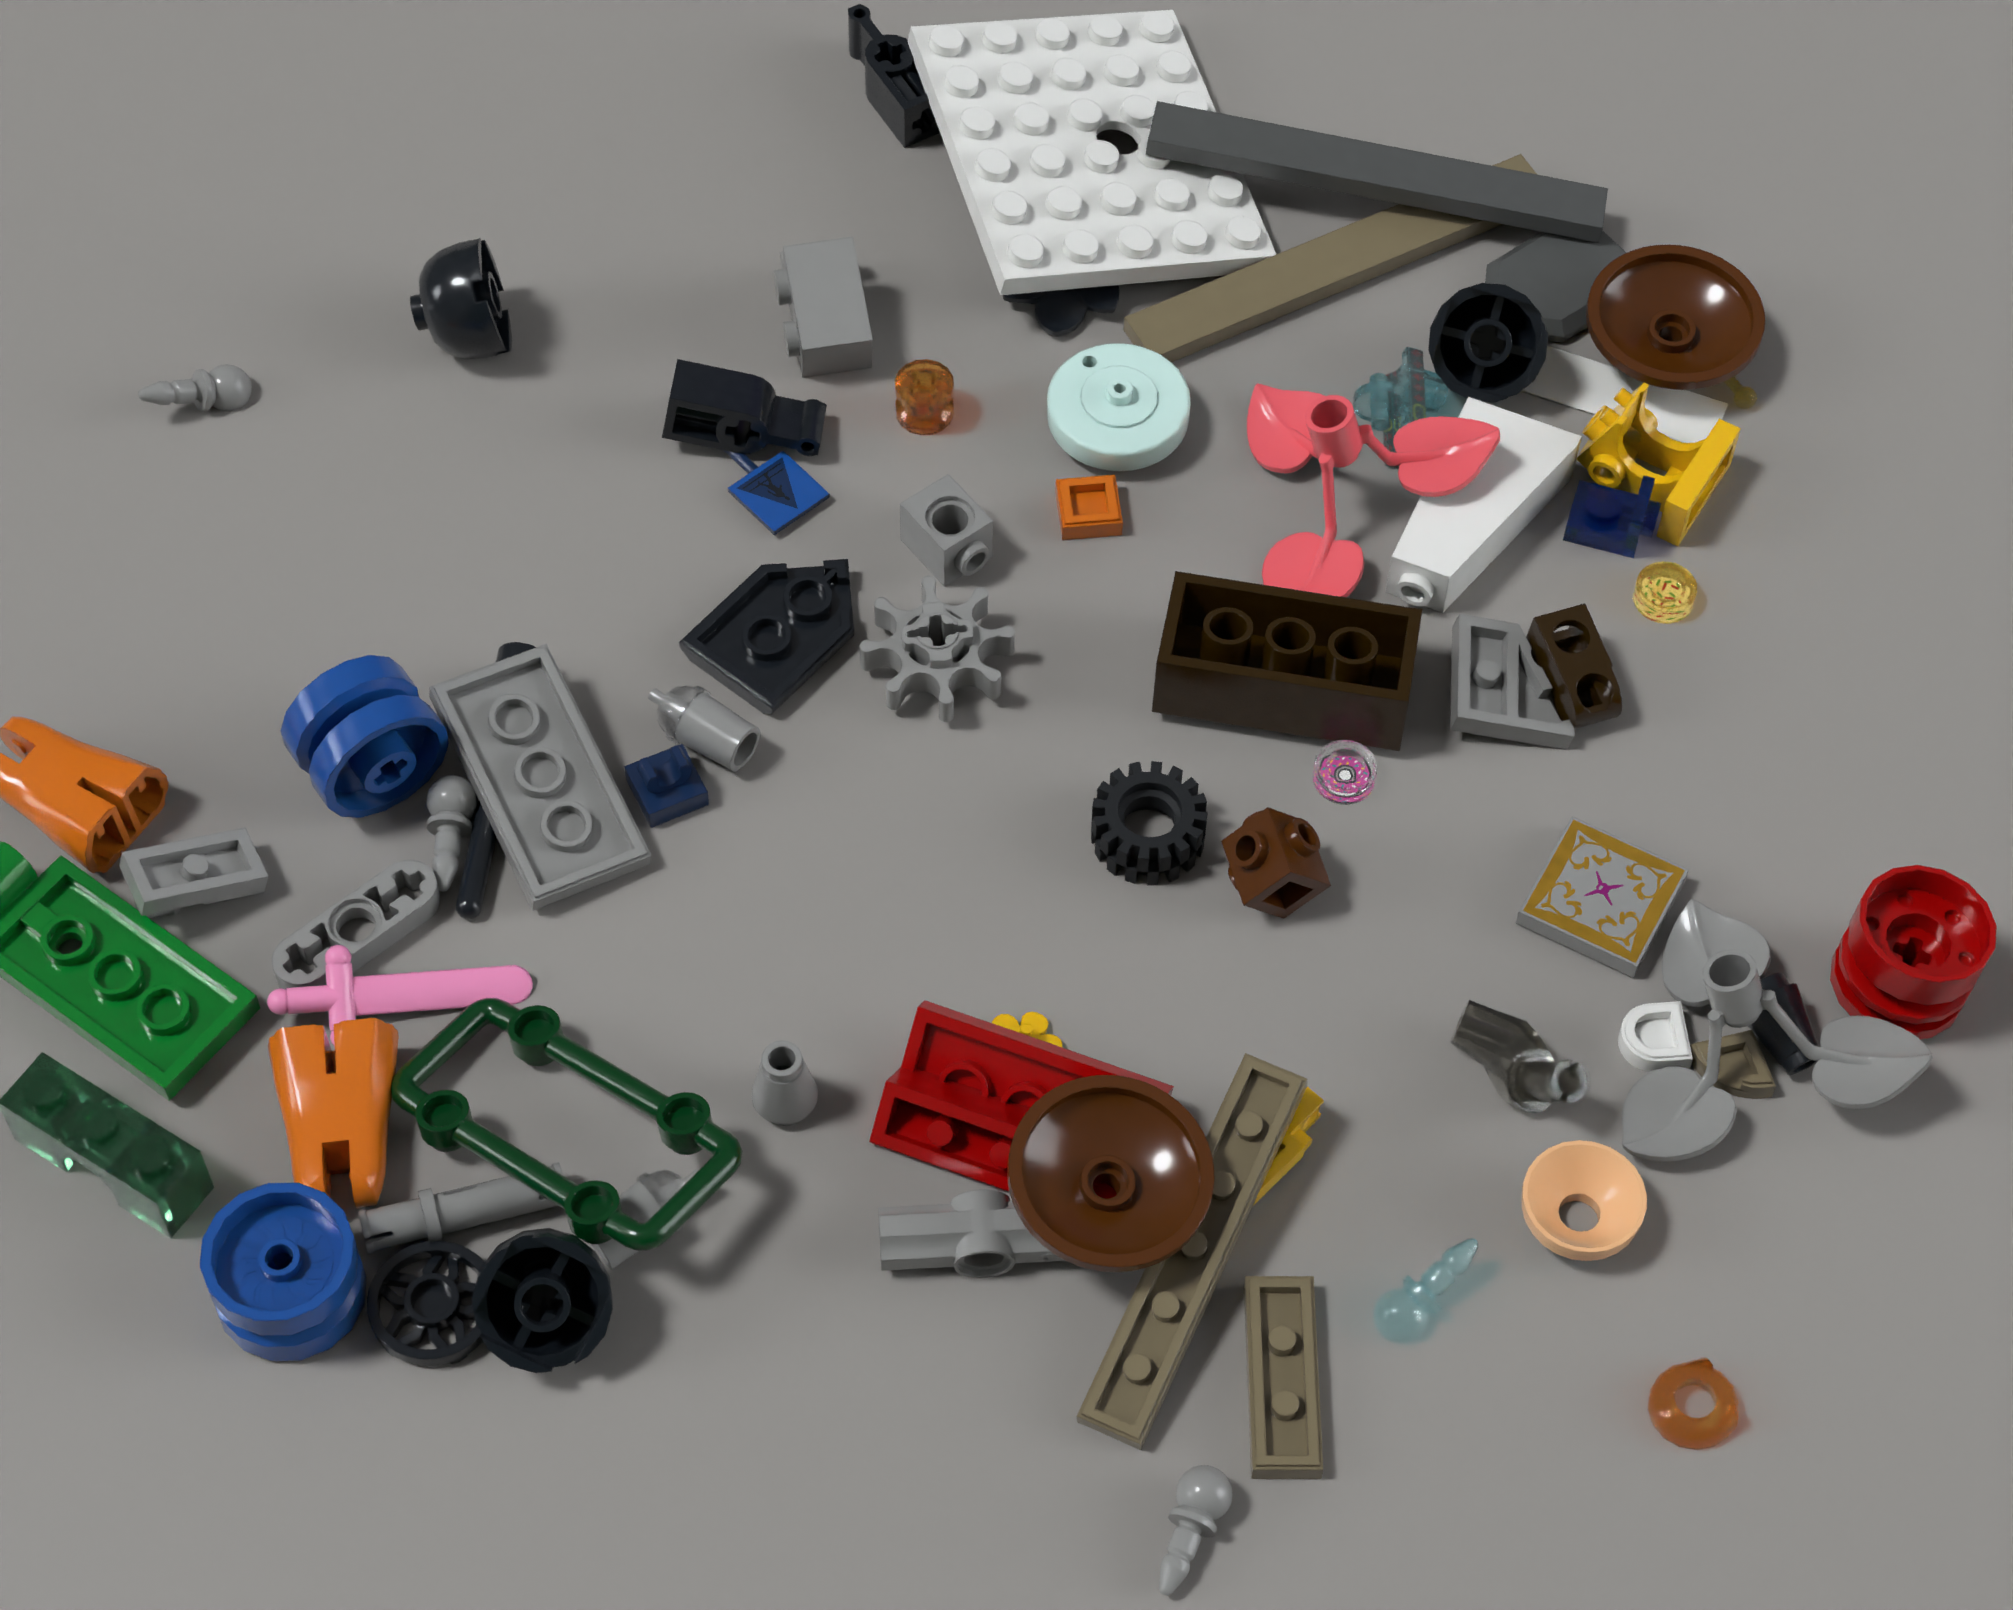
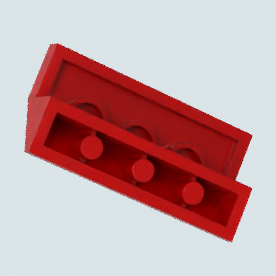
[869,1000,1174,1199]

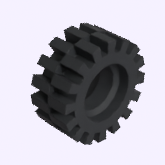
[1091,761,1208,885]

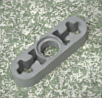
[272,860,440,989]

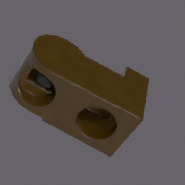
[1526,603,1622,729]

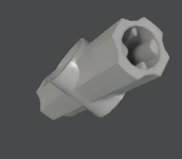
[878,1189,1065,1278]

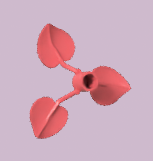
[1247,383,1500,598]

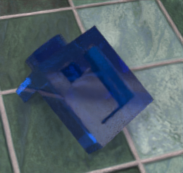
[1563,475,1661,559]

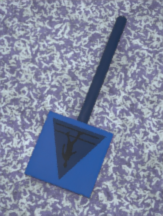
[723,450,830,535]

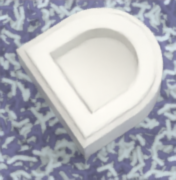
[1618,1001,1693,1072]

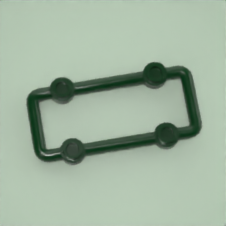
[391,998,743,1251]

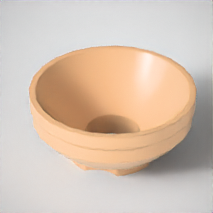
[1521,1140,1647,1261]

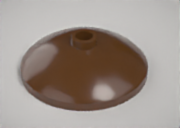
[1586,245,1765,390]
[1007,1075,1214,1272]

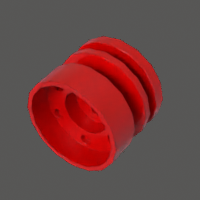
[1830,865,1997,1040]

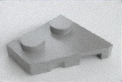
[1450,614,1574,750]

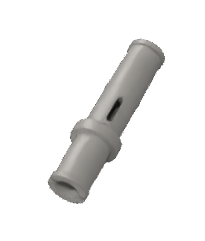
[358,1162,563,1254]

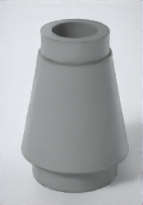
[751,1040,818,1126]

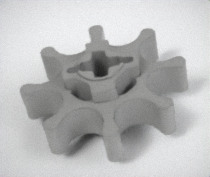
[859,575,1015,722]

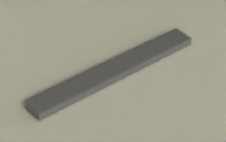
[1145,101,1608,243]

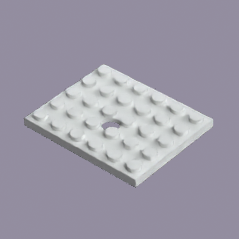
[907,10,1276,295]

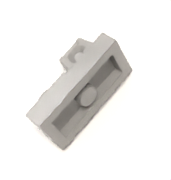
[119,827,269,918]

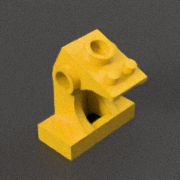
[1576,382,1741,547]

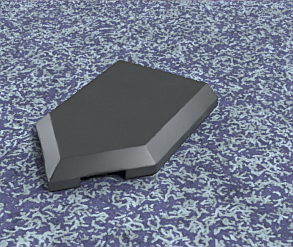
[1485,231,1627,342]

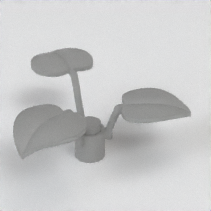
[1622,899,1933,1162]

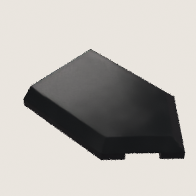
[679,559,854,714]

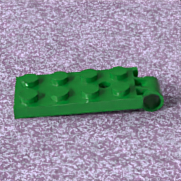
[0,841,261,1101]

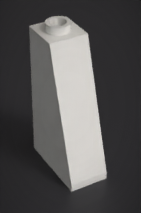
[1386,397,1582,613]

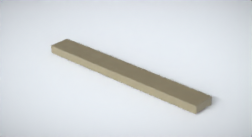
[1123,154,1537,362]

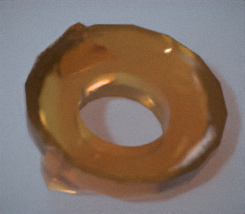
[1647,1357,1739,1450]

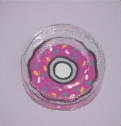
[1313,740,1378,805]

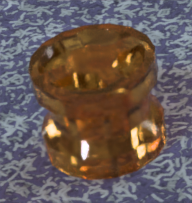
[895,359,954,435]

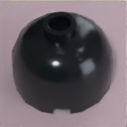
[410,238,512,360]
[1428,283,1548,403]
[472,1228,613,1373]

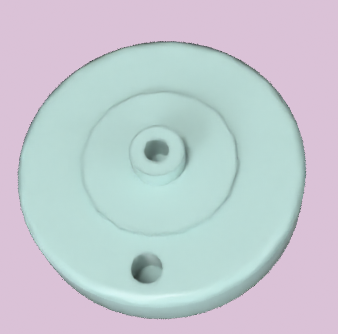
[1047,343,1191,471]

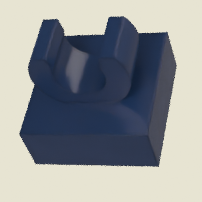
[624,744,709,828]

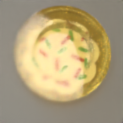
[1633,561,1697,624]

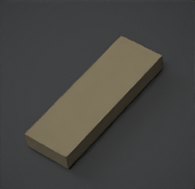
[1244,1276,1323,1479]

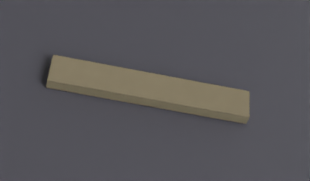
[1077,1053,1308,1450]

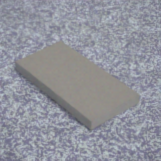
[429,644,651,911]

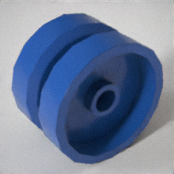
[280,655,449,818]
[200,1183,367,1361]

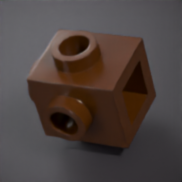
[1221,807,1331,918]

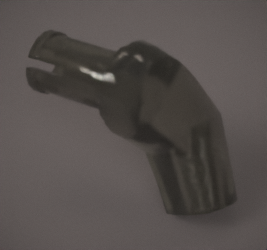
[1450,1000,1588,1113]

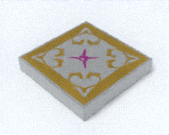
[1516,816,1689,978]

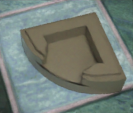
[1690,1030,1776,1099]

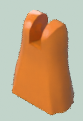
[0,716,169,873]
[268,1018,399,1208]

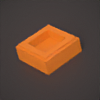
[1055,475,1123,540]

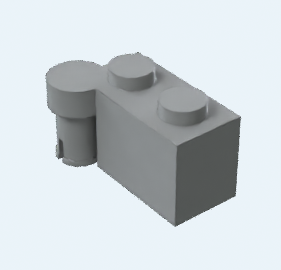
[774,237,873,378]

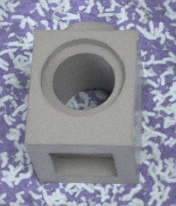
[900,474,993,587]

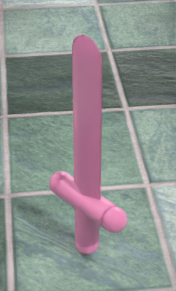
[267,945,533,1046]

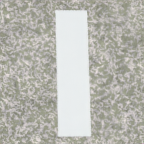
[1522,346,1728,443]

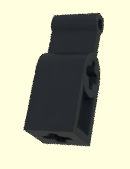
[848,4,940,148]
[662,359,827,456]

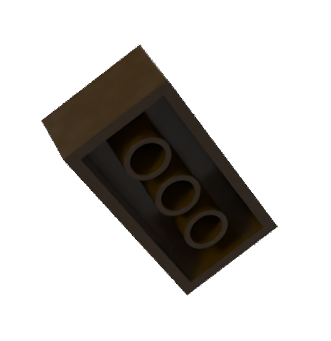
[1152,571,1423,751]

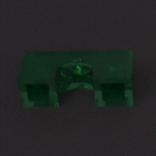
[0,1052,214,1239]

